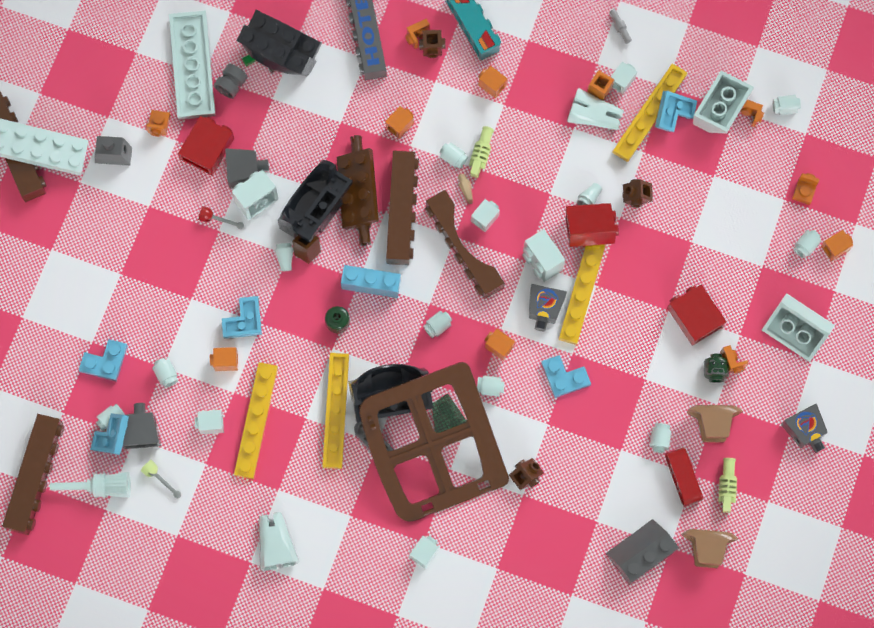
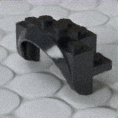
[236,10,322,76]
[278,160,353,243]
[348,364,433,422]

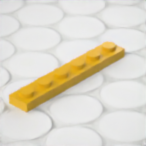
[612,63,688,162]
[559,245,606,345]
[322,353,349,469]
[234,362,278,479]

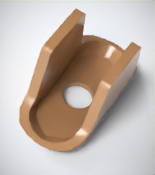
[687,405,743,443]
[681,529,739,568]

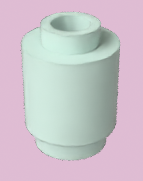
[773,95,801,115]
[440,142,468,169]
[793,230,821,258]
[423,311,452,338]
[152,358,178,388]
[477,376,505,397]
[96,404,125,431]
[650,423,672,453]

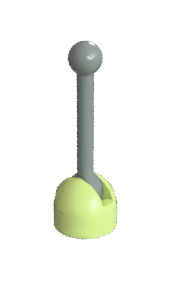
[140,460,181,498]

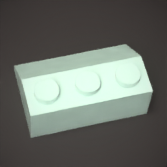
[693,70,754,134]
[762,293,835,362]

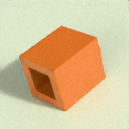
[478,65,508,99]
[587,70,614,101]
[385,106,414,139]
[821,230,854,262]
[484,329,516,361]
[210,347,238,371]

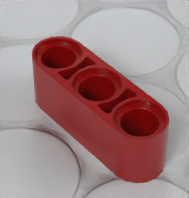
[665,447,703,506]

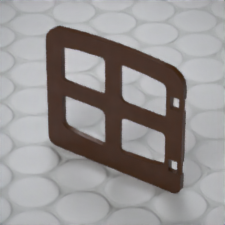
[359,362,509,522]

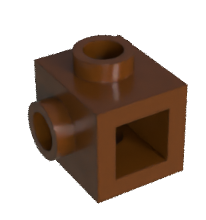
[419,30,445,58]
[622,179,653,208]
[509,458,544,491]

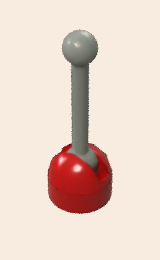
[198,206,244,229]

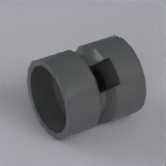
[214,63,248,99]

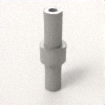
[609,9,632,44]

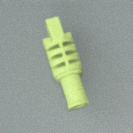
[469,126,494,178]
[718,458,737,513]

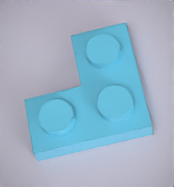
[655,91,697,132]
[221,296,262,339]
[79,339,128,382]
[541,355,591,398]
[90,413,129,455]

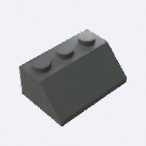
[606,519,679,586]

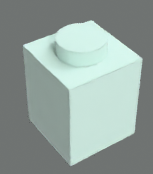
[611,61,638,95]
[470,199,500,232]
[195,410,224,434]
[409,536,439,569]

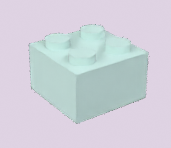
[232,170,279,220]
[522,229,566,282]

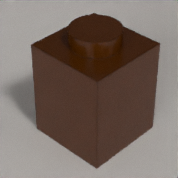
[292,235,321,264]

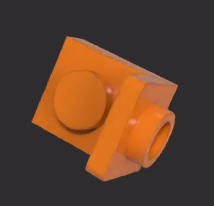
[405,18,430,49]
[740,99,765,127]
[146,110,171,137]
[792,173,820,205]
[720,345,749,374]

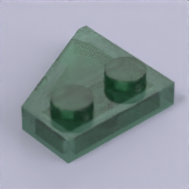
[432,393,466,432]

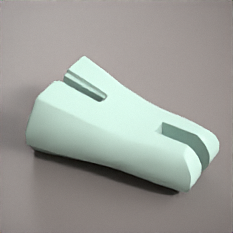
[567,88,624,130]
[259,512,299,571]

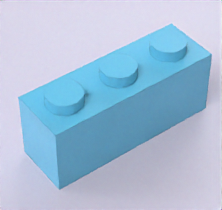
[341,265,401,298]

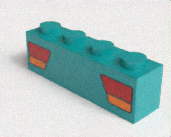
[445,0,502,61]

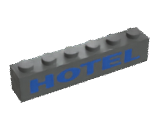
[346,0,387,81]

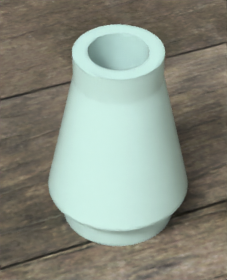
[577,183,602,205]
[275,243,293,271]

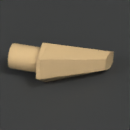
[458,174,473,204]

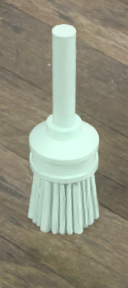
[49,472,131,498]

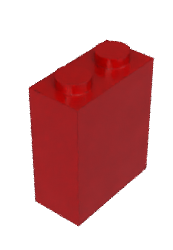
[178,116,234,176]
[565,203,619,247]
[667,284,727,346]

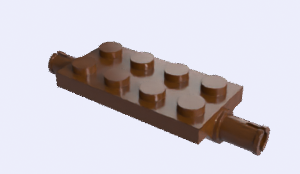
[337,135,379,246]

